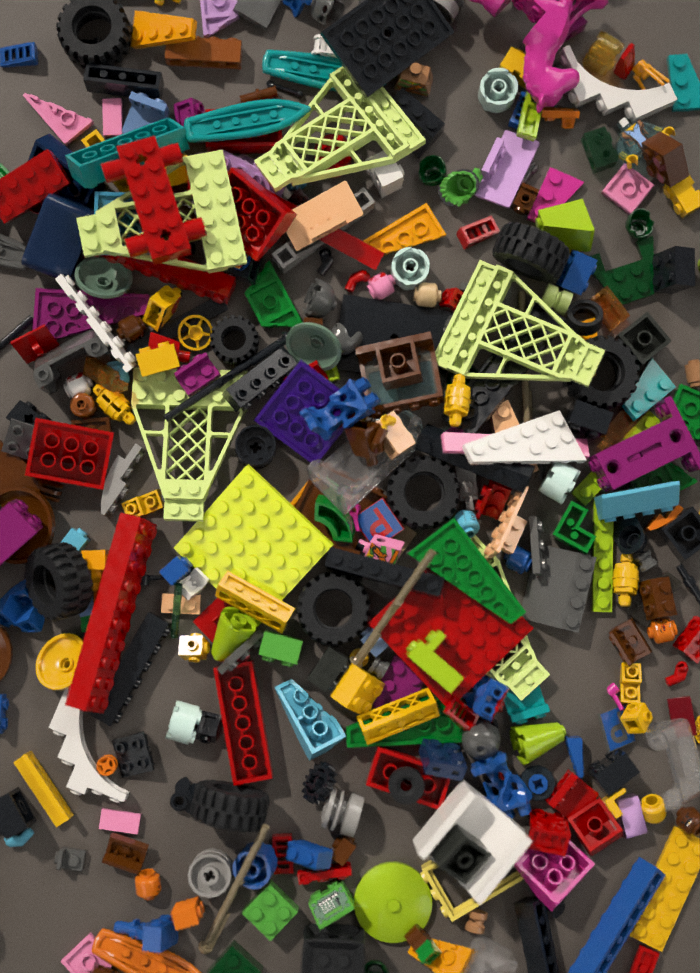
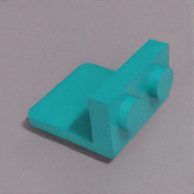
[502,683,550,725]

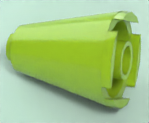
[211,607,257,662]
[509,722,566,765]

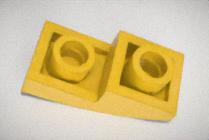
[121,489,164,517]
[619,662,642,704]

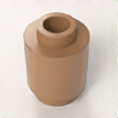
[685,359,700,388]

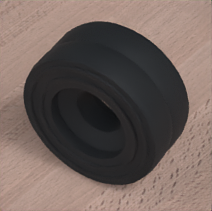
[388,766,424,805]

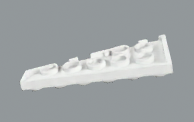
[55,274,137,373]
[462,410,586,465]

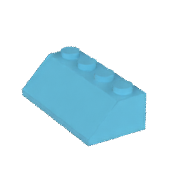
[594,481,680,523]

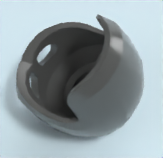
[311,0,345,25]
[331,323,363,355]

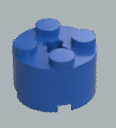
[233,842,278,889]

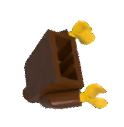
[343,414,397,466]

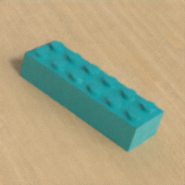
[65,117,190,189]

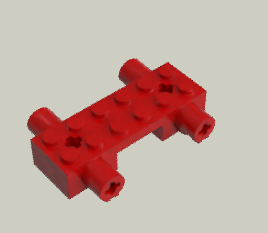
[101,136,207,265]

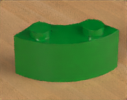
[314,494,355,542]

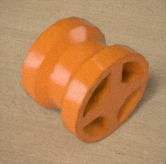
[96,754,118,776]

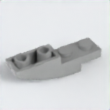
[101,443,145,516]

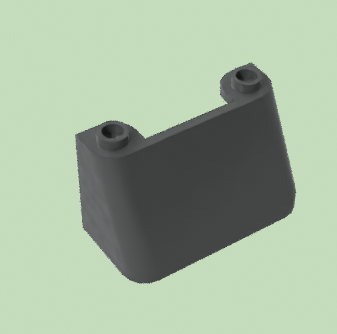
[33,329,116,395]

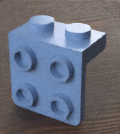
[122,91,170,134]

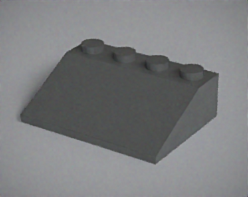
[522,545,596,633]

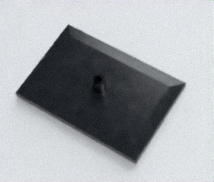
[320,0,454,98]
[337,294,454,387]

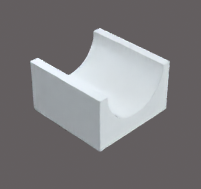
[413,779,533,905]

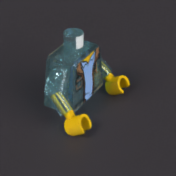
[616,117,675,169]

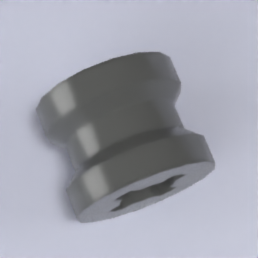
[633,550,657,573]
[367,656,391,680]

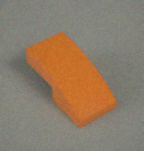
[644,505,684,531]

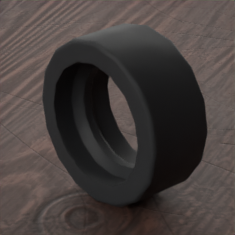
[566,299,603,336]

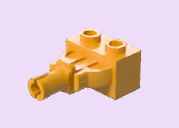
[81,550,109,602]

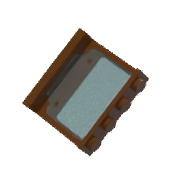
[355,331,444,419]

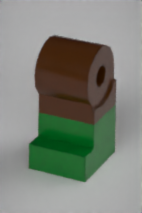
[404,924,442,965]

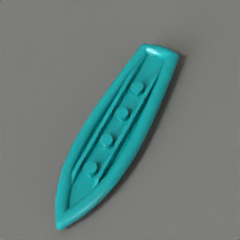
[262,50,386,92]
[184,99,311,143]

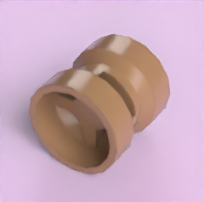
[465,908,488,934]

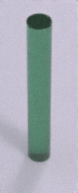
[171,583,183,639]

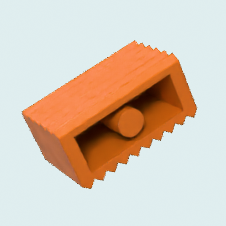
[171,896,206,931]

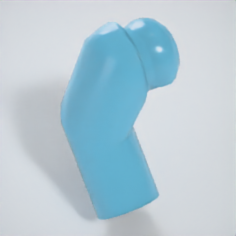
[4,827,34,847]

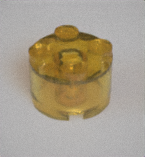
[582,30,625,76]

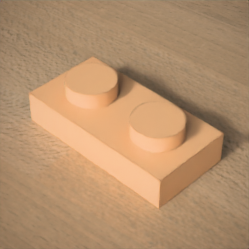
[161,593,201,614]

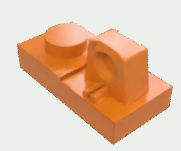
[541,107,580,129]

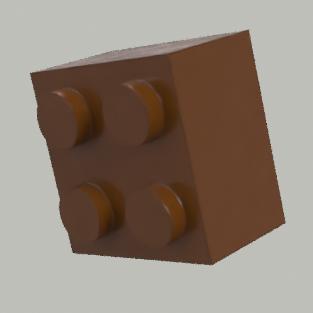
[641,131,690,187]
[375,338,424,391]

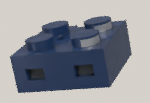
[419,738,467,781]

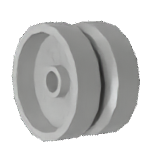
[188,848,233,898]

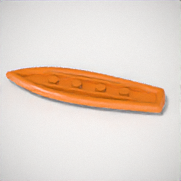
[92,928,202,973]

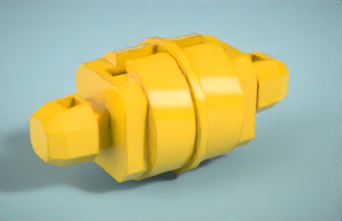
[444,374,471,427]
[92,384,136,425]
[612,553,640,607]

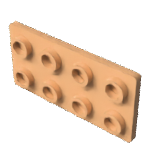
[286,181,363,251]
[484,487,529,561]

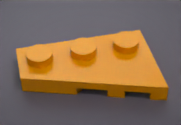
[407,938,475,973]

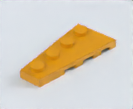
[131,10,197,49]

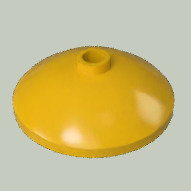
[36,633,83,691]

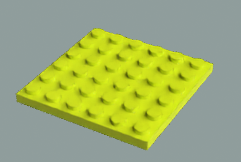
[174,464,334,627]

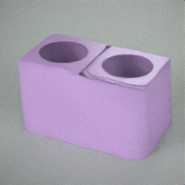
[614,793,648,839]

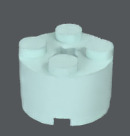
[478,68,518,113]
[391,247,430,290]
[538,462,581,504]
[165,700,202,745]

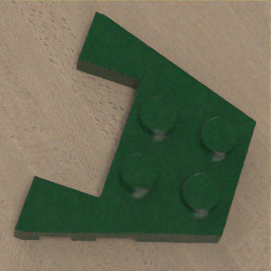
[590,236,654,307]

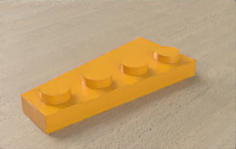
[363,203,446,255]

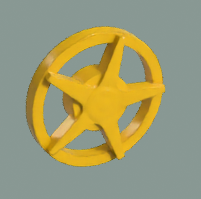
[178,315,212,351]

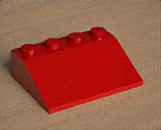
[228,167,297,261]
[25,418,114,490]

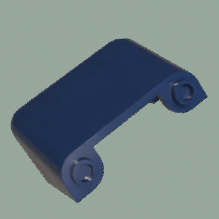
[21,193,94,282]

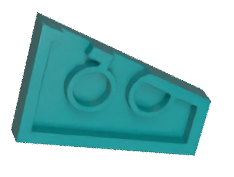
[667,54,700,112]
[622,358,676,421]

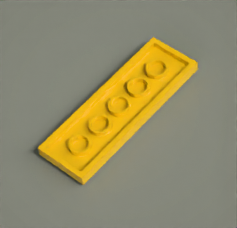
[629,826,700,952]

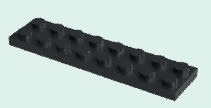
[442,303,566,434]

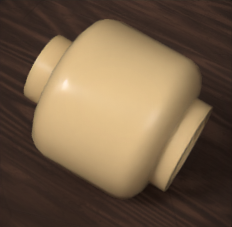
[413,282,441,308]

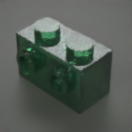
[580,126,619,174]

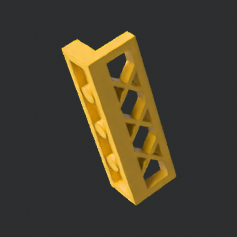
[215,571,295,634]
[356,688,440,745]
[13,751,74,828]

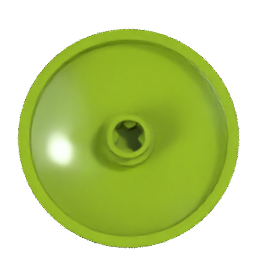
[354,862,432,943]

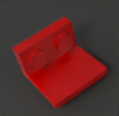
[545,769,599,818]
[527,808,571,857]

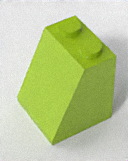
[535,199,595,252]

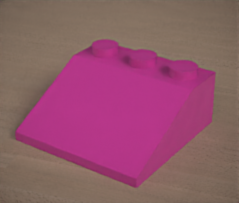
[514,840,595,911]

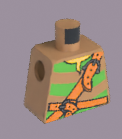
[394,63,433,97]

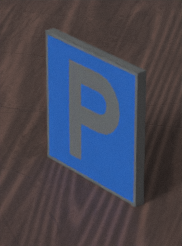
[598,704,636,752]

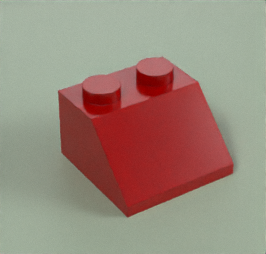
[567,797,623,857]

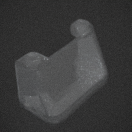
[645,718,700,811]

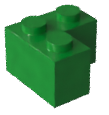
[552,501,597,554]

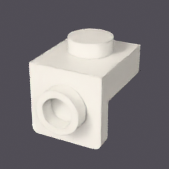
[175,567,210,601]

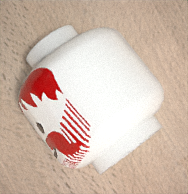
[63,372,94,398]

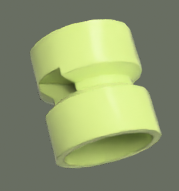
[541,283,574,316]

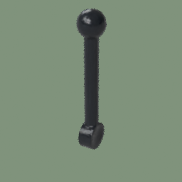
[266,80,303,98]

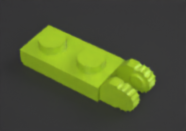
[516,92,542,142]

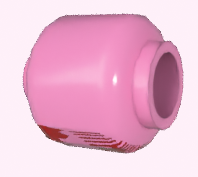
[367,272,396,300]

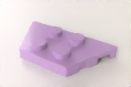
[200,0,240,38]

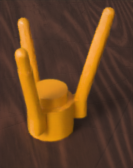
[632,60,670,90]

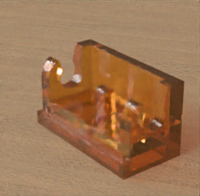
[590,286,630,331]

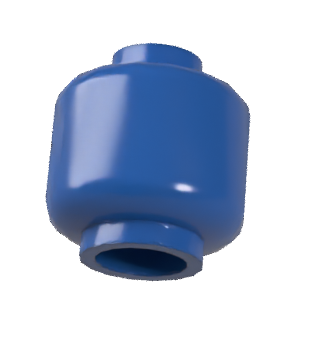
[504,546,532,574]

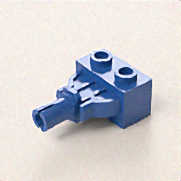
[114,915,179,953]

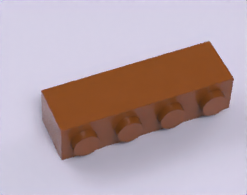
[165,36,243,70]

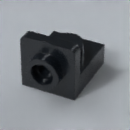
[196,711,221,744]

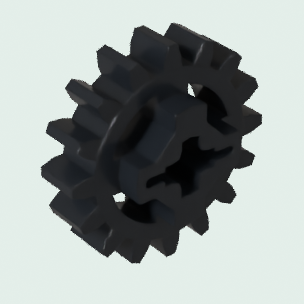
[301,761,337,805]

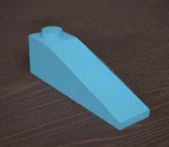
[274,679,346,761]

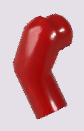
[345,269,370,293]
[665,661,688,687]

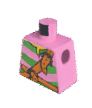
[355,534,405,564]

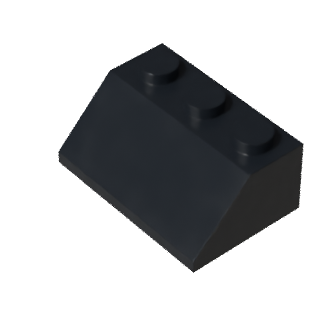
[393,88,445,159]

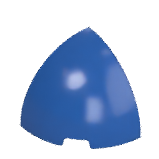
[0,579,45,633]

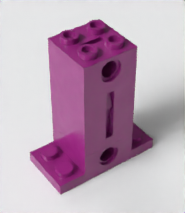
[588,396,700,492]
[0,499,43,566]

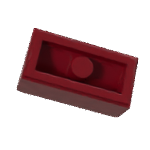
[667,696,697,738]

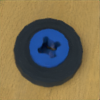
[520,765,555,801]

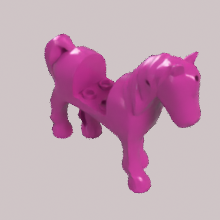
[469,0,609,113]

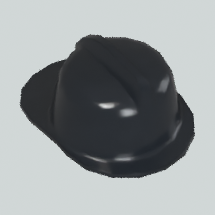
[613,516,647,555]

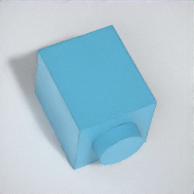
[61,528,91,552]

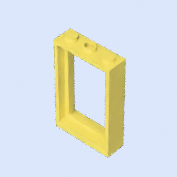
[420,860,523,922]

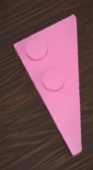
[23,93,94,146]

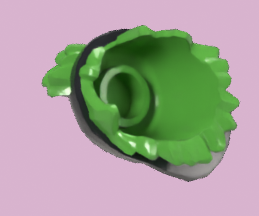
[438,168,483,207]

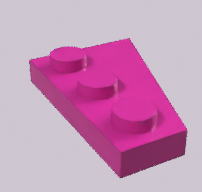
[527,167,584,223]

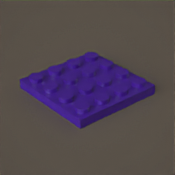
[254,360,347,466]

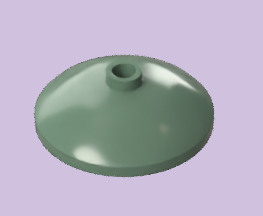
[74,256,133,299]
[286,322,342,371]

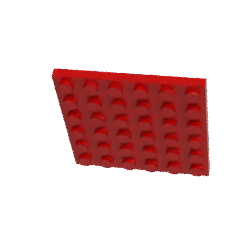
[368,568,534,706]

